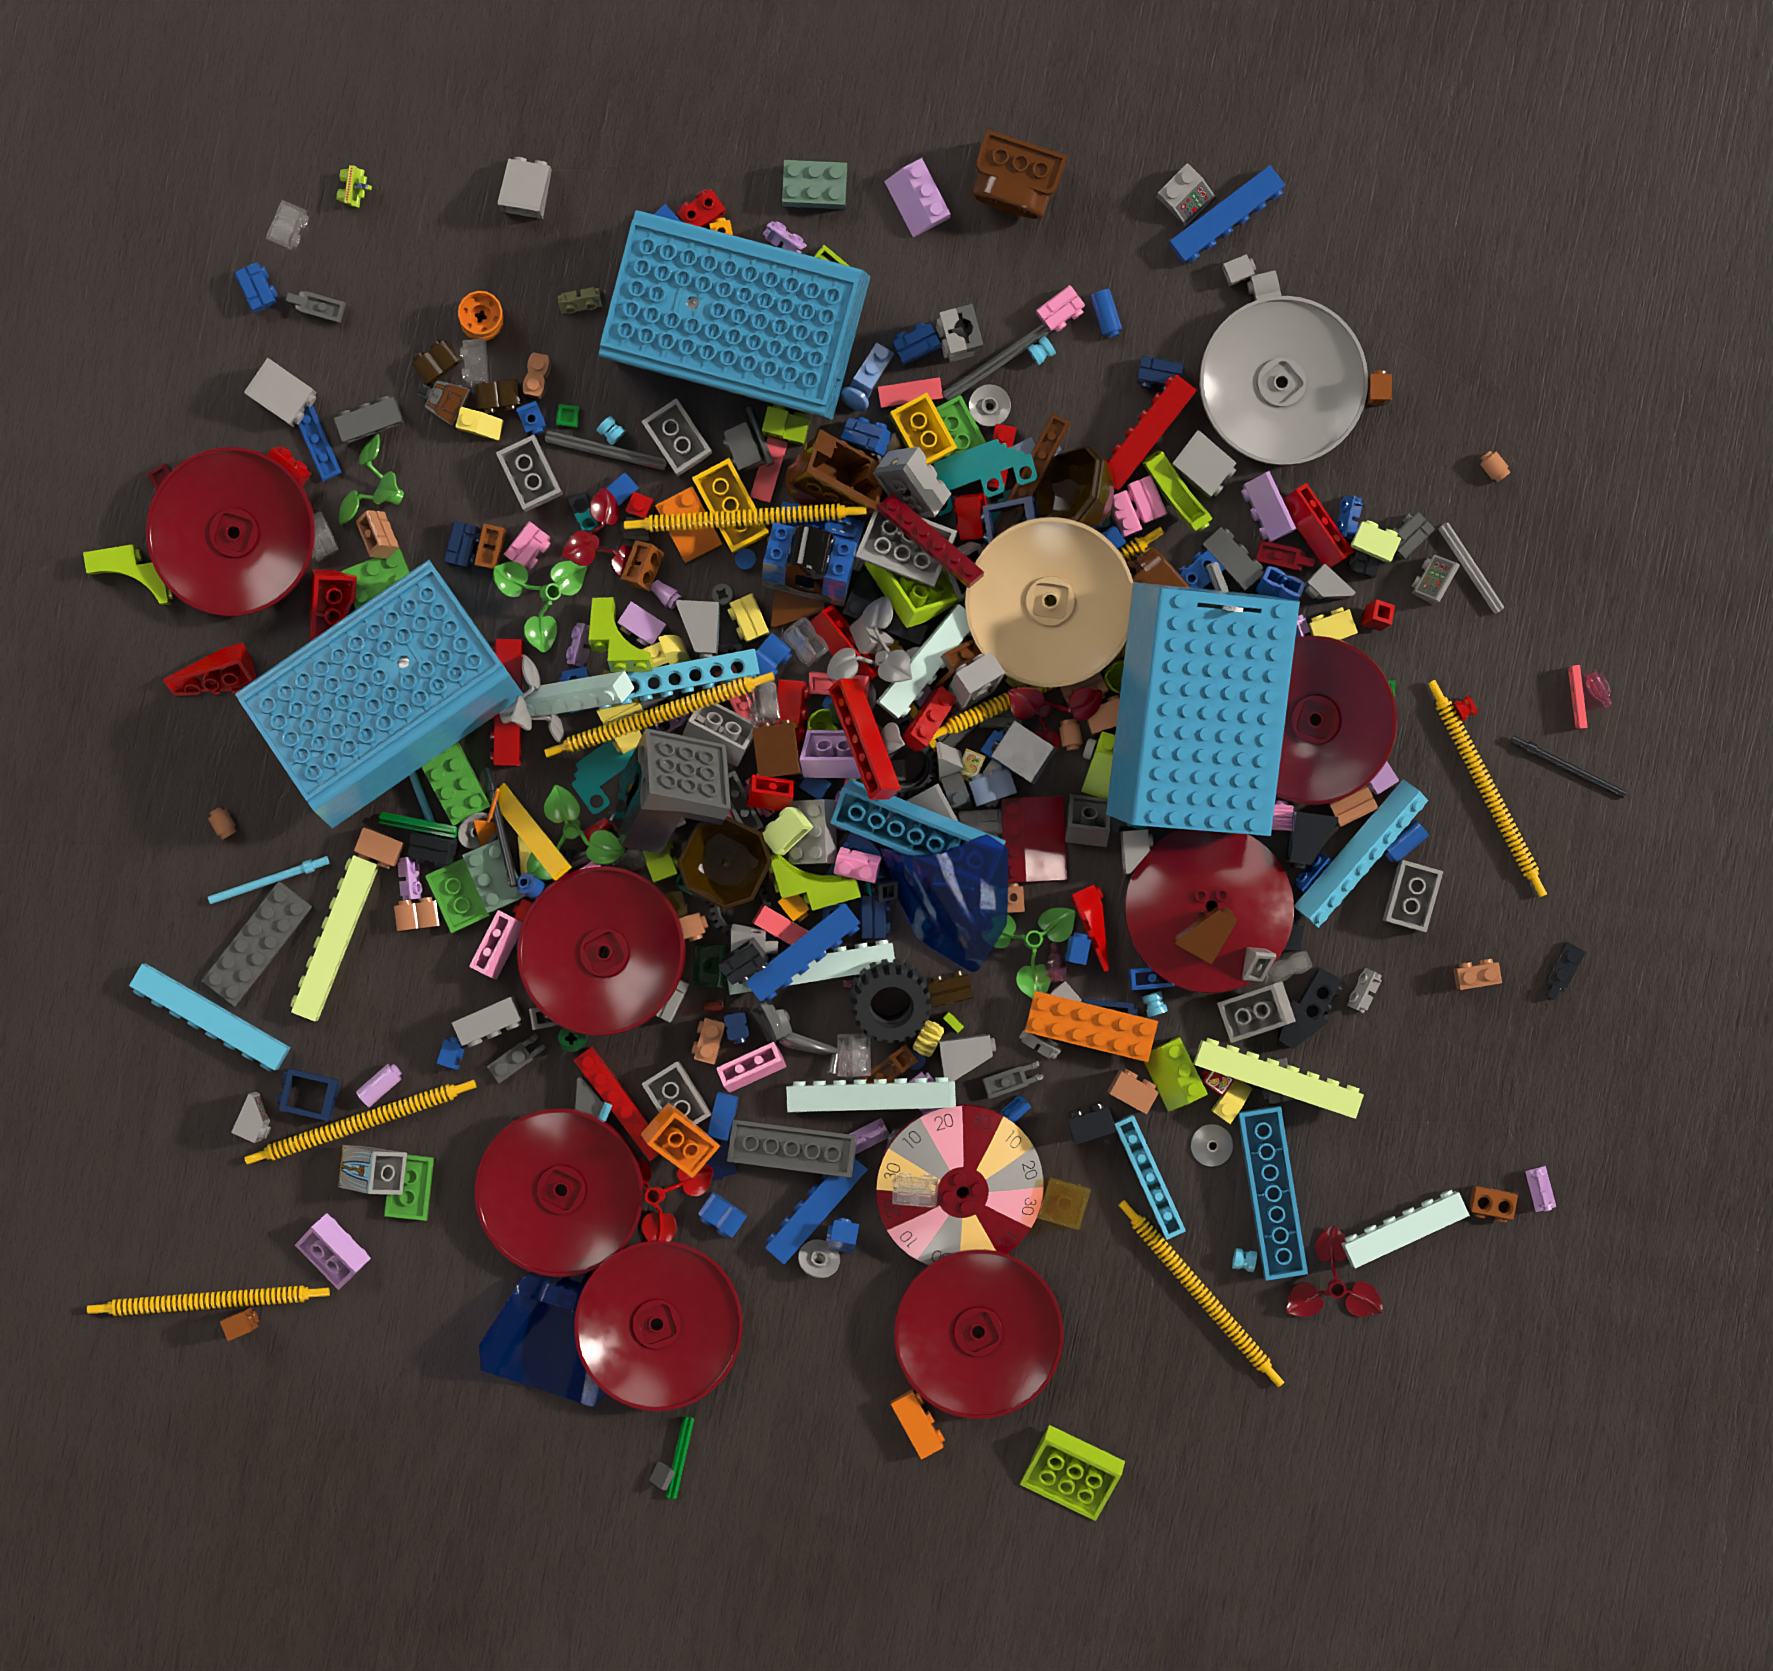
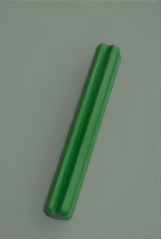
[378,812,458,839]
[665,1416,694,1499]

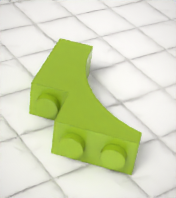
[1142,450,1212,531]
[83,544,174,605]
[589,597,653,673]
[769,852,861,911]

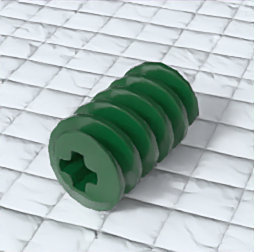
[558,1028,588,1052]

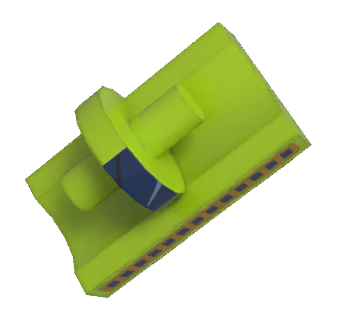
[336,165,372,208]

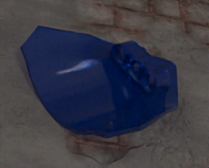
[880,834,1008,972]
[478,1269,607,1408]

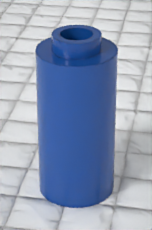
[1090,289,1122,338]
[1383,820,1429,863]
[516,873,549,901]

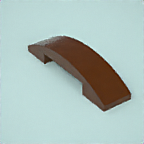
[852,1044,919,1112]

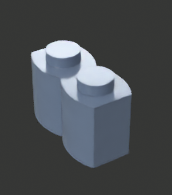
[968,766,1017,807]

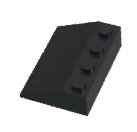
[842,564,932,647]

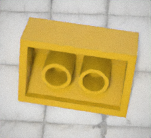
[889,392,957,465]

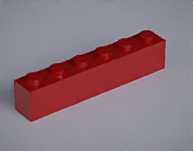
[1105,375,1197,491]
[490,639,523,766]
[828,678,901,800]
[574,1046,660,1161]

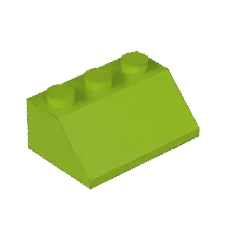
[1144,1037,1208,1112]

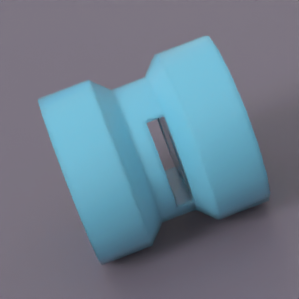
[1027,336,1056,365]
[596,416,626,445]
[1142,991,1168,1017]
[1232,1248,1257,1272]

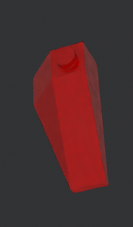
[310,569,357,641]
[164,643,257,696]
[1070,885,1108,972]

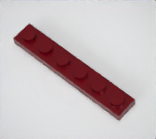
[877,493,984,588]

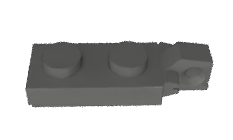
[286,291,346,324]

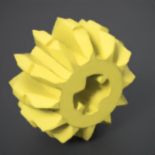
[913,1020,944,1057]

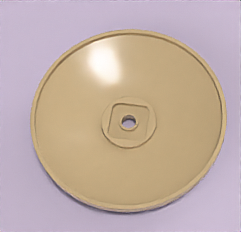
[965,517,1133,687]

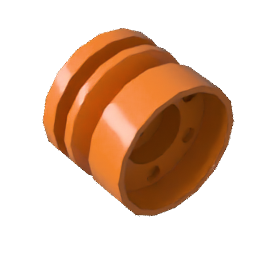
[458,291,504,342]

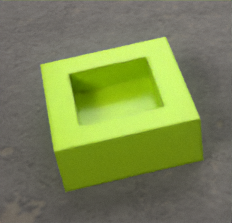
[943,1012,964,1033]

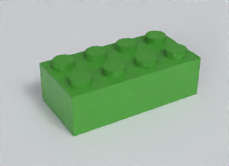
[422,742,491,826]

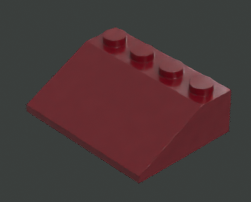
[1001,796,1068,883]

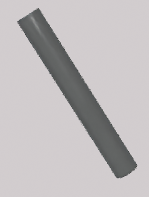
[745,407,774,466]

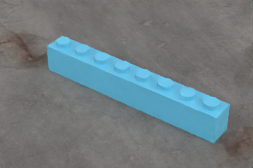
[1294,779,1428,928]
[129,964,291,1071]

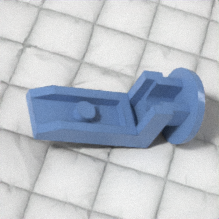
[840,343,894,411]

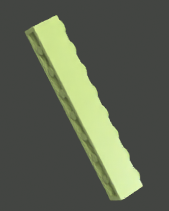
[290,855,379,1021]
[1193,1038,1364,1119]

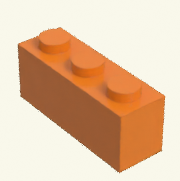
[891,1389,945,1460]

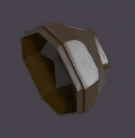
[1036,446,1114,529]
[677,816,772,910]

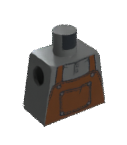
[418,380,472,428]

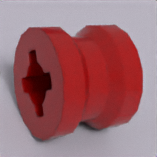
[1453,695,1478,721]

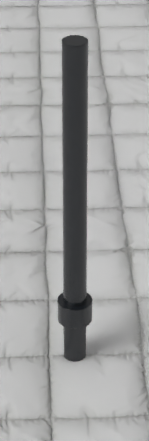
[1510,735,1626,798]
[483,767,518,888]

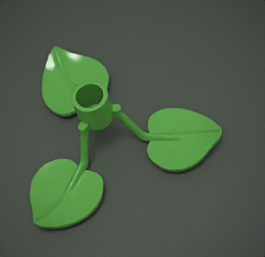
[339,433,404,527]
[493,561,587,653]
[526,785,625,880]
[979,908,1076,999]

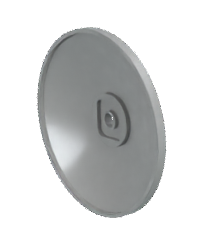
[1199,296,1368,465]

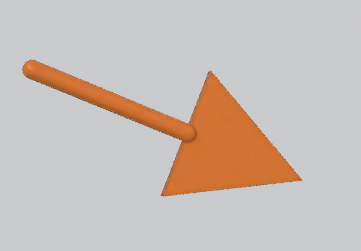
[473,788,500,847]

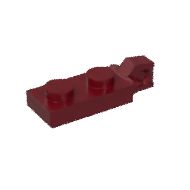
[1256,540,1315,570]

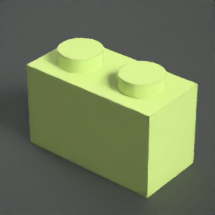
[1350,520,1401,563]
[763,807,813,855]

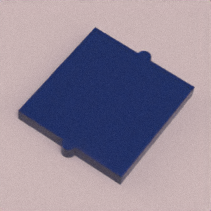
[705,1139,738,1180]

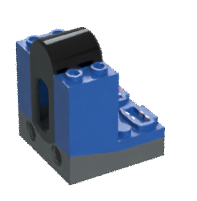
[762,501,864,607]

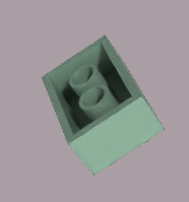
[782,160,847,209]
[462,839,527,913]

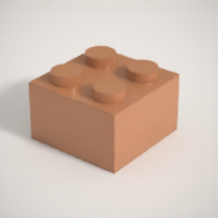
[1107,1069,1159,1114]

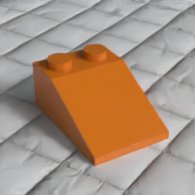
[655,486,722,564]
[641,1102,720,1178]

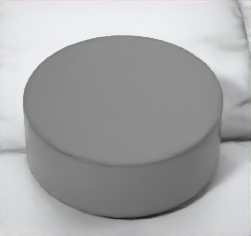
[1083,738,1097,760]

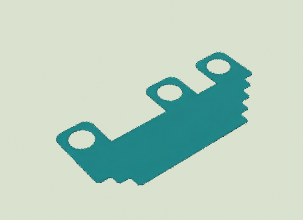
[934,439,1037,516]
[572,726,677,814]

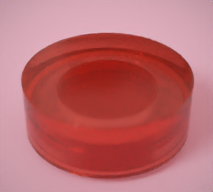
[703,1000,724,1011]

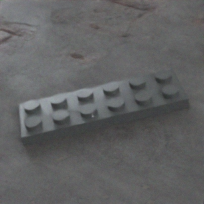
[202,881,313,1007]
[727,1120,857,1178]

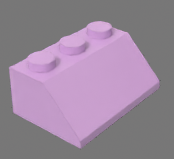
[884,158,951,237]
[1241,471,1296,542]
[800,730,861,778]
[295,1213,371,1290]

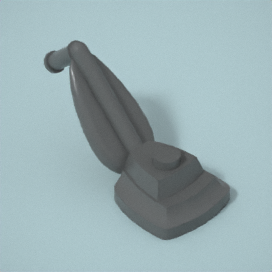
[751,1001,841,1075]

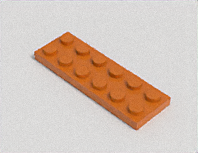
[1025,991,1158,1062]

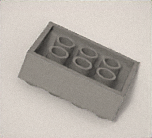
[855,501,957,588]

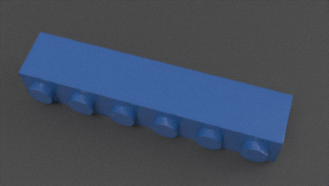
[1168,165,1285,264]
[745,903,860,1002]
[765,1157,868,1264]

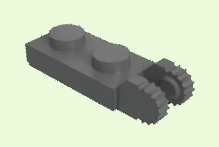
[487,1034,546,1083]
[982,1062,1043,1099]

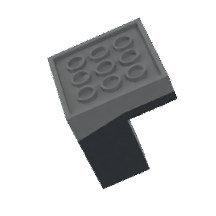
[614,728,731,854]

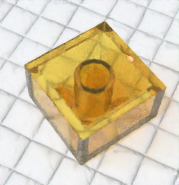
[1038,1176,1091,1230]

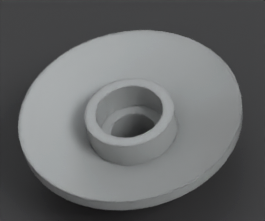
[969,384,1011,427]
[458,812,497,849]
[1191,1124,1233,1166]
[798,1240,840,1278]

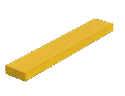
[488,783,571,881]

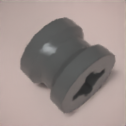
[712,584,733,606]

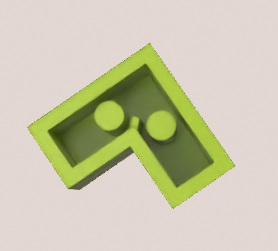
[762,404,810,446]
[643,839,679,883]

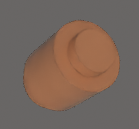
[1480,451,1510,482]
[1059,719,1083,751]
[208,807,237,839]

